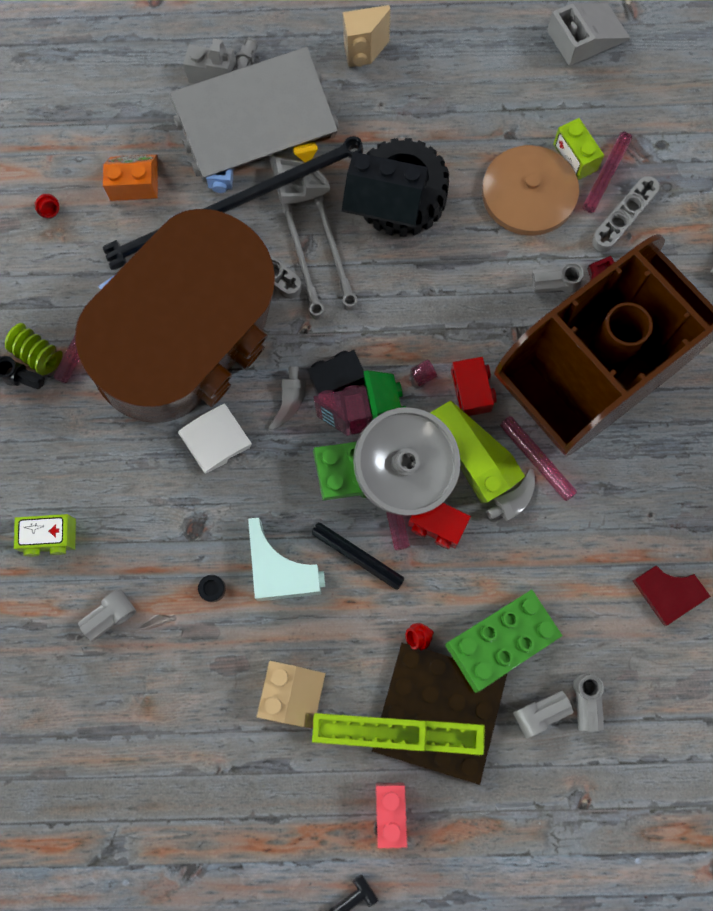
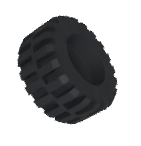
[364,138,449,237]

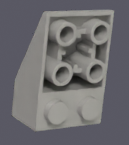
[547,3,630,66]

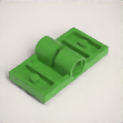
[313,442,367,501]
[445,590,562,693]

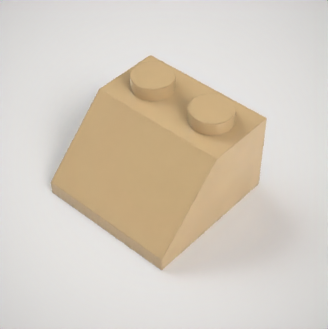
[343,5,390,67]
[257,661,326,728]

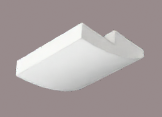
[178,403,252,474]

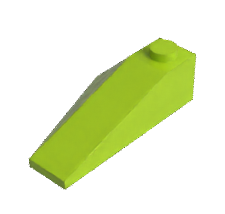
[430,400,525,503]

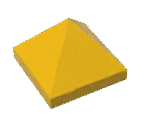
[292,142,318,162]

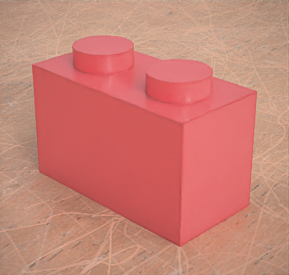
[376,783,407,848]

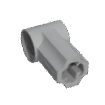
[532,263,584,293]
[78,589,136,642]
[573,673,604,731]
[513,691,574,738]

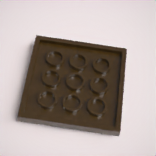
[371,643,507,785]

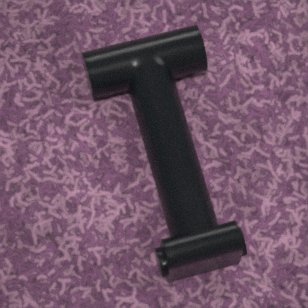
[330,874,378,911]

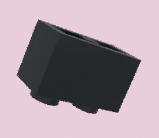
[307,350,364,404]

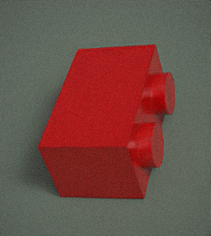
[451,356,497,416]
[408,503,471,549]

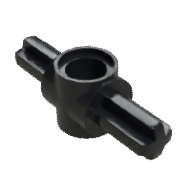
[0,356,45,390]

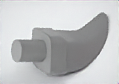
[269,366,306,430]
[486,469,535,521]

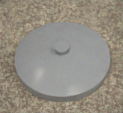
[353,407,460,516]

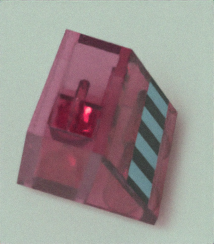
[313,385,372,436]

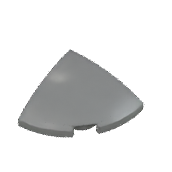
[275,157,330,204]

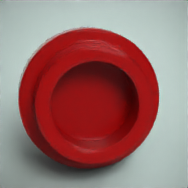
[35,194,59,218]
[405,623,434,651]

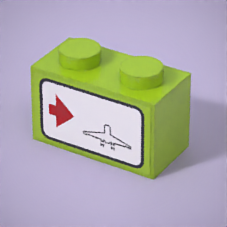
[553,118,604,180]
[14,514,76,557]

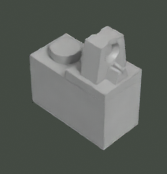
[183,38,236,83]

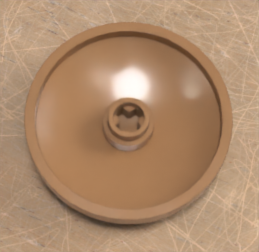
[482,145,579,236]

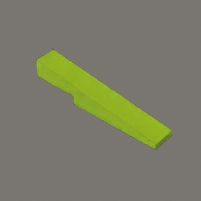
[312,713,485,755]

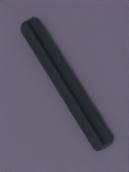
[312,522,404,590]

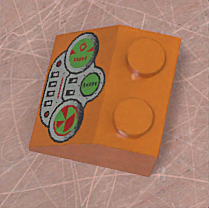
[103,154,158,201]

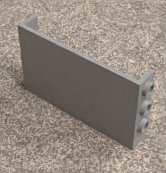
[170,47,339,183]

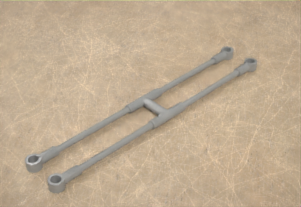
[269,143,357,319]

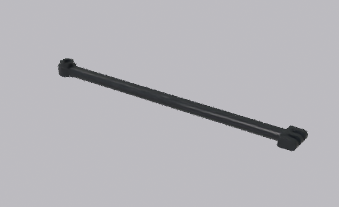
[103,136,363,270]

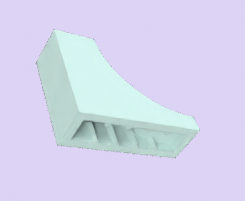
[248,518,326,601]

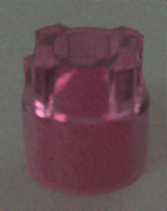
[411,359,437,386]

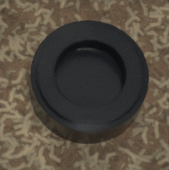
[198,575,226,602]

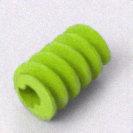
[5,323,63,375]

